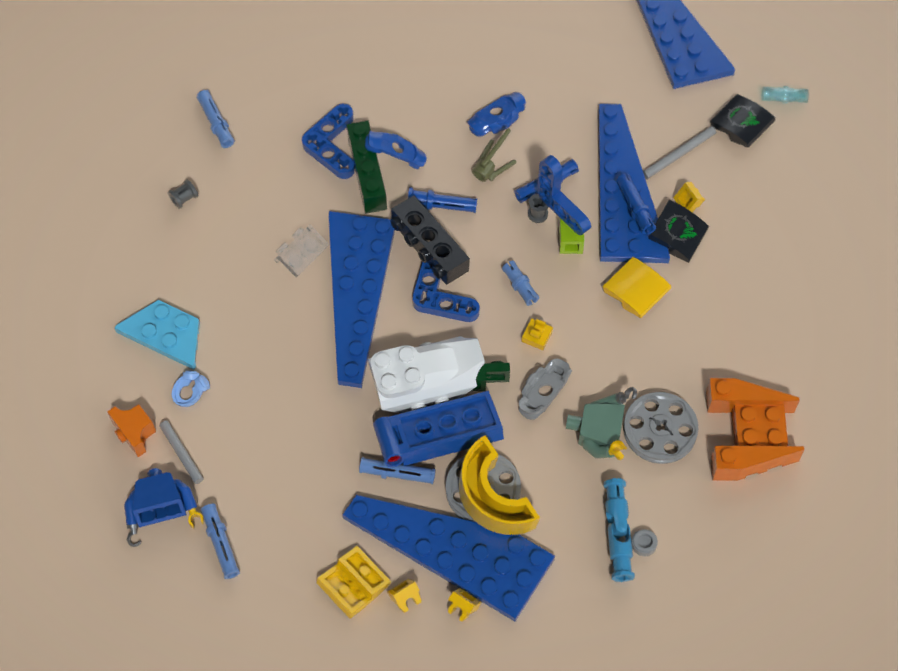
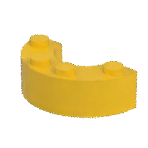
[458,435,540,535]

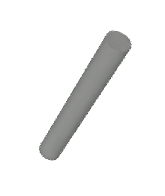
[159,421,203,484]

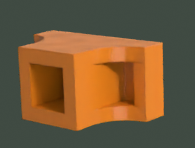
[107,404,156,457]

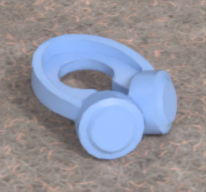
[172,371,210,407]

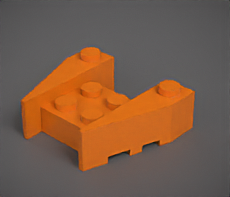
[706,378,805,481]

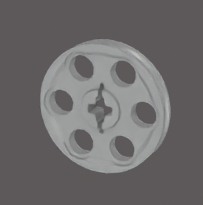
[623,392,698,464]
[446,454,521,522]

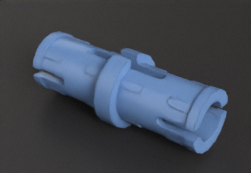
[502,260,539,306]

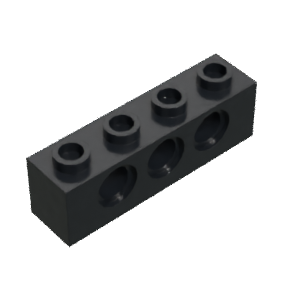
[390,196,470,285]

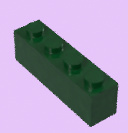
[346,120,387,214]

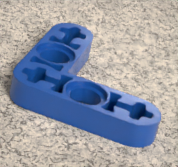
[302,104,355,179]
[537,155,591,235]
[413,256,480,322]

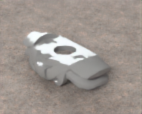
[519,358,572,420]

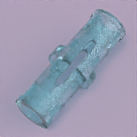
[762,86,809,104]

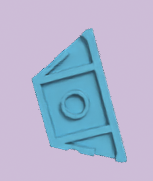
[115,300,200,370]

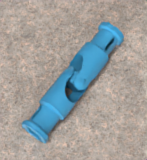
[603,478,635,582]

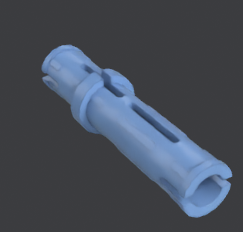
[196,90,235,148]
[359,457,436,484]
[201,504,240,579]

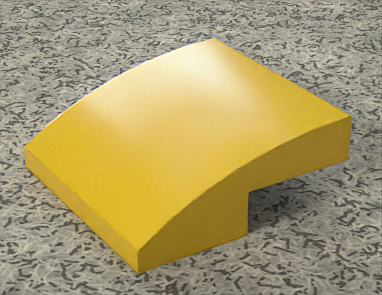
[603,257,671,318]
[316,546,391,619]

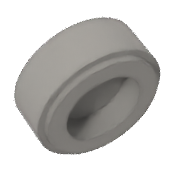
[632,529,658,556]

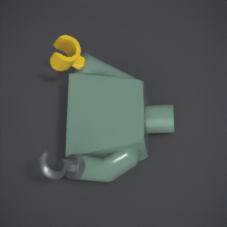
[566,387,637,460]

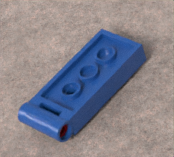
[373,391,504,467]

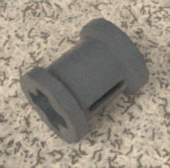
[168,179,199,209]
[528,194,548,223]

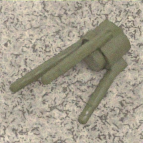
[472,128,517,182]

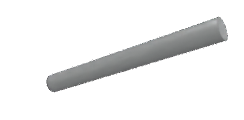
[643,126,716,179]

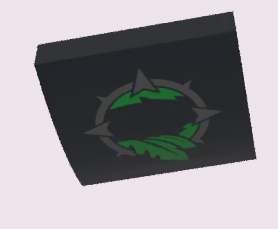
[710,94,775,148]
[648,200,709,263]

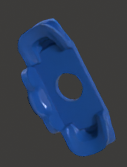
[467,92,526,137]
[365,131,427,169]

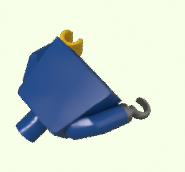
[124,468,204,547]

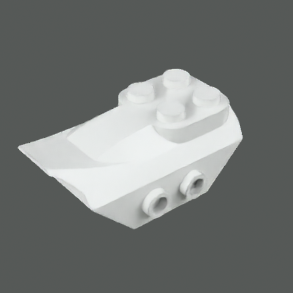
[368,336,485,413]

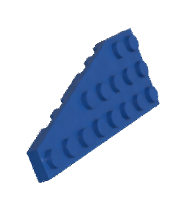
[343,495,555,622]

